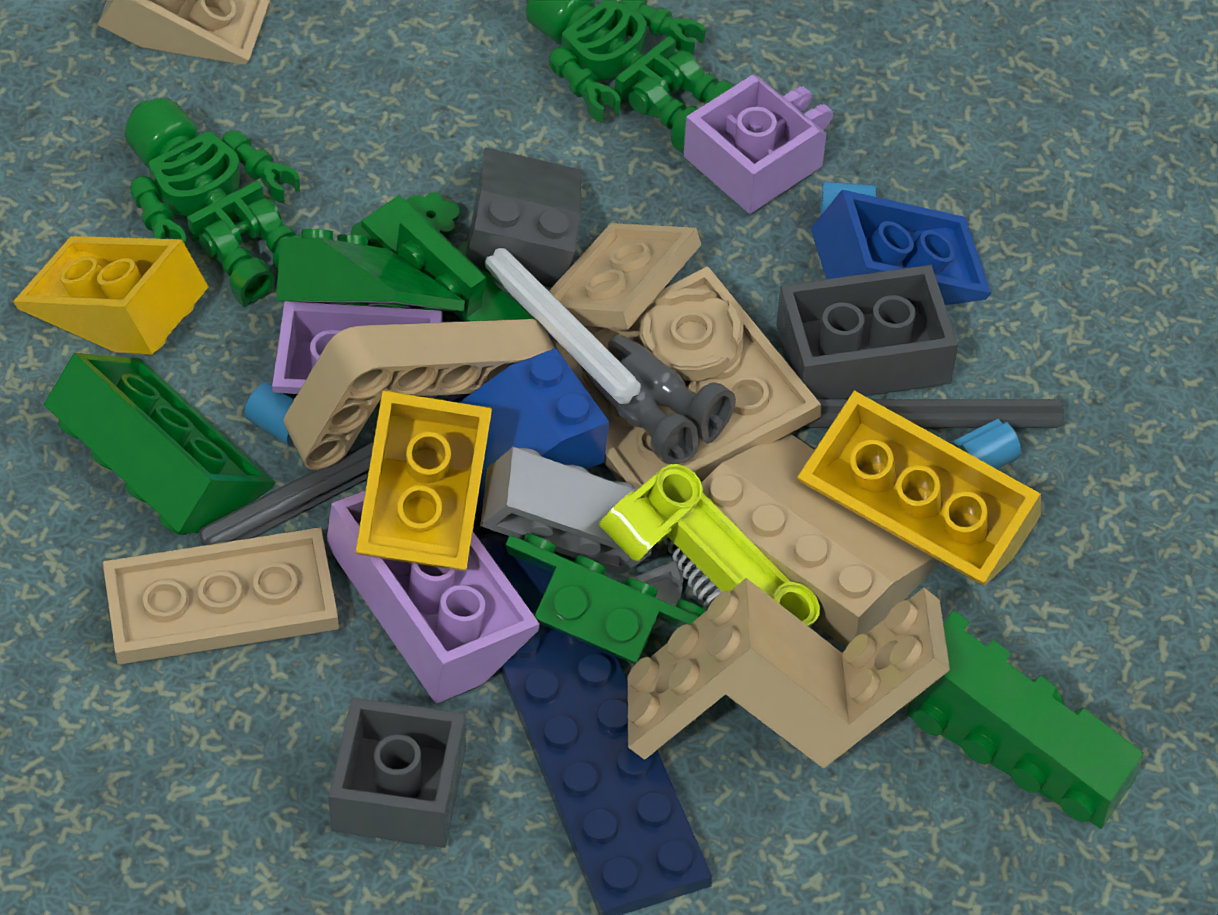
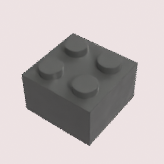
[328,697,466,848]

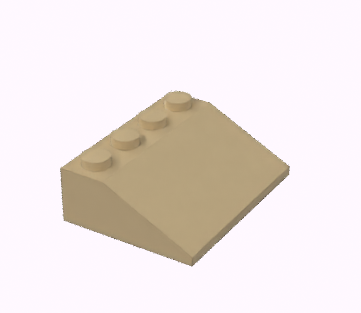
[97,0,270,65]
[701,433,941,648]

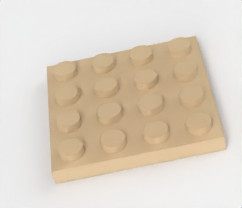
[555,266,821,490]

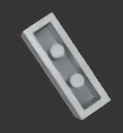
[480,447,652,573]

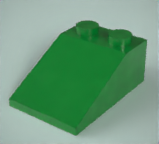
[276,229,465,311]

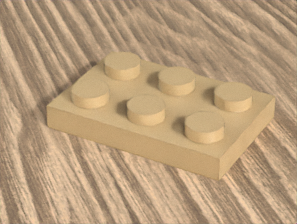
[549,223,701,331]

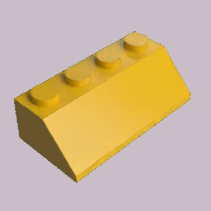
[797,390,1041,586]

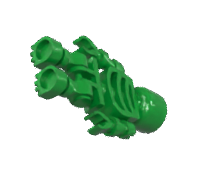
[525,0,735,154]
[124,98,302,308]

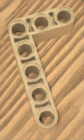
[283,319,558,470]

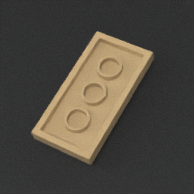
[103,527,339,665]

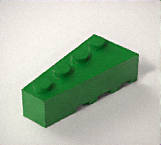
[907,610,1144,829]

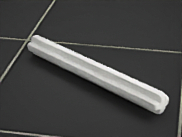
[485,248,641,404]

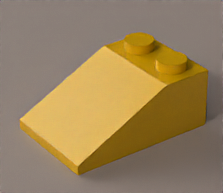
[13,236,208,355]
[355,391,492,572]

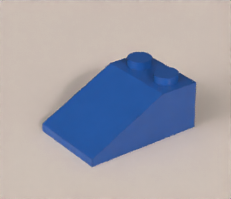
[811,189,991,305]
[459,348,609,514]

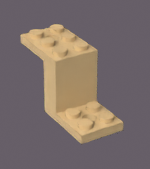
[627,578,950,769]

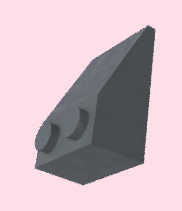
[465,147,581,287]

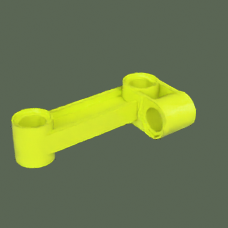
[598,464,820,627]

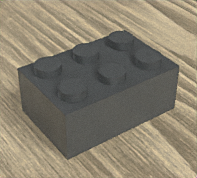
[776,265,958,399]

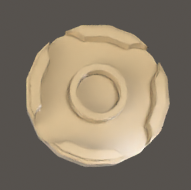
[640,288,744,381]

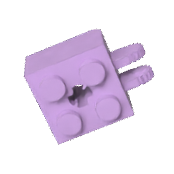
[684,75,834,214]

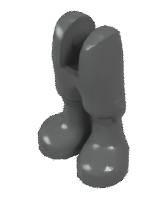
[582,334,736,464]

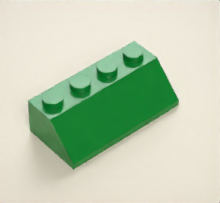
[43,353,275,535]

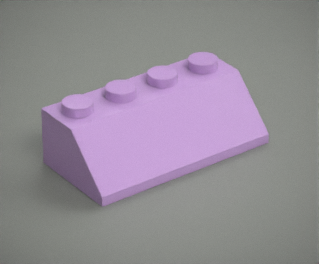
[326,490,540,704]

